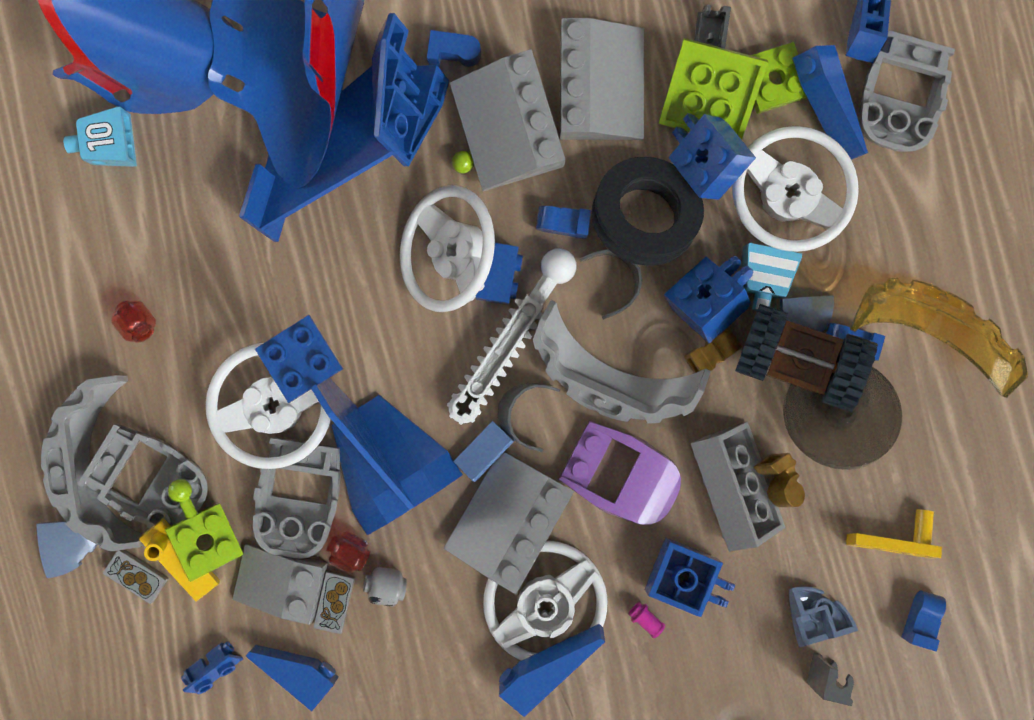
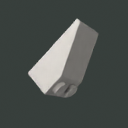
[232,544,328,625]

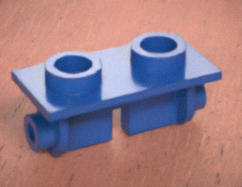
[181,641,243,694]

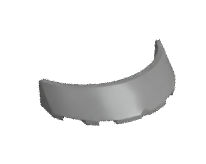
[533,300,711,424]
[41,375,144,551]

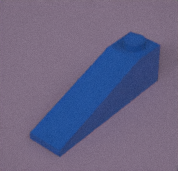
[793,45,868,160]
[499,624,605,717]

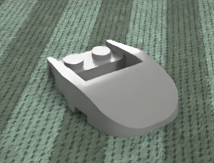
[859,30,955,152]
[78,424,208,528]
[253,437,340,559]

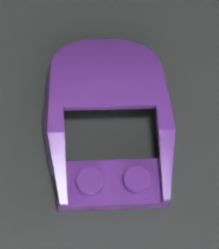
[558,420,681,525]

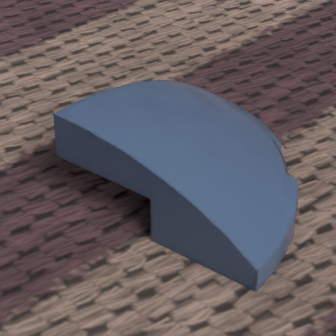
[780,295,834,337]
[36,521,97,578]
[789,587,858,647]

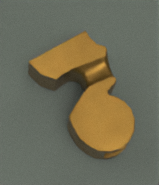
[683,327,743,373]
[753,453,805,508]

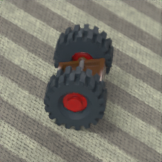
[735,304,878,412]

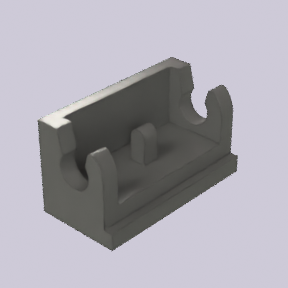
[694,5,731,49]
[807,653,854,706]

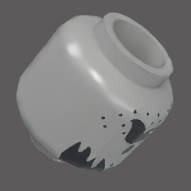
[363,567,407,607]

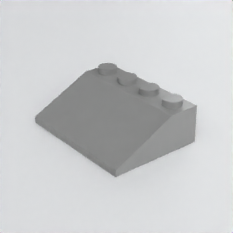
[560,18,644,140]
[450,49,565,191]
[444,452,574,594]

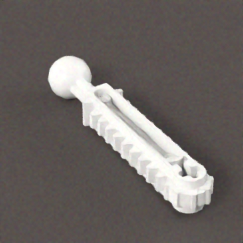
[447,248,577,425]

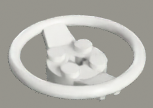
[732,126,859,252]
[400,185,495,312]
[206,343,331,469]
[483,541,608,661]

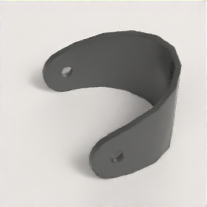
[579,249,642,320]
[497,383,560,452]

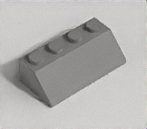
[691,422,786,551]

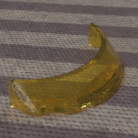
[850,278,1028,398]

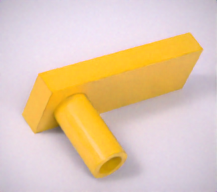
[846,509,942,558]
[139,518,220,602]

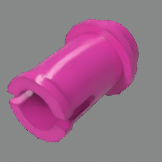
[628,602,665,638]

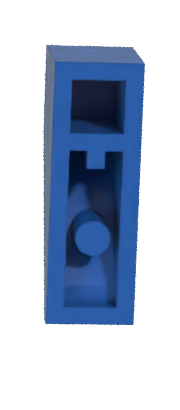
[846,0,891,63]
[246,645,339,711]

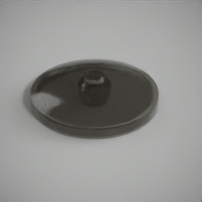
[783,367,902,470]

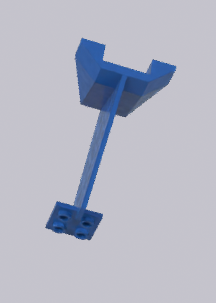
[239,13,449,242]
[255,315,463,535]

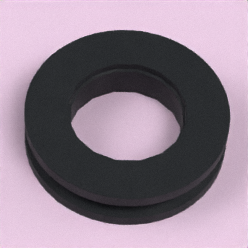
[591,157,704,266]

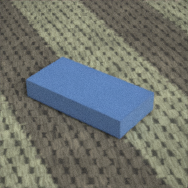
[453,421,514,482]

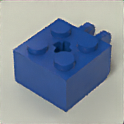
[668,113,756,200]
[664,256,754,344]
[644,537,735,617]

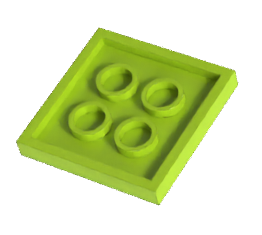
[659,38,768,140]

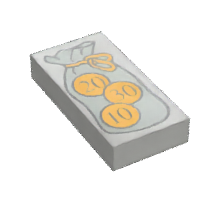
[103,550,169,604]
[313,571,355,634]

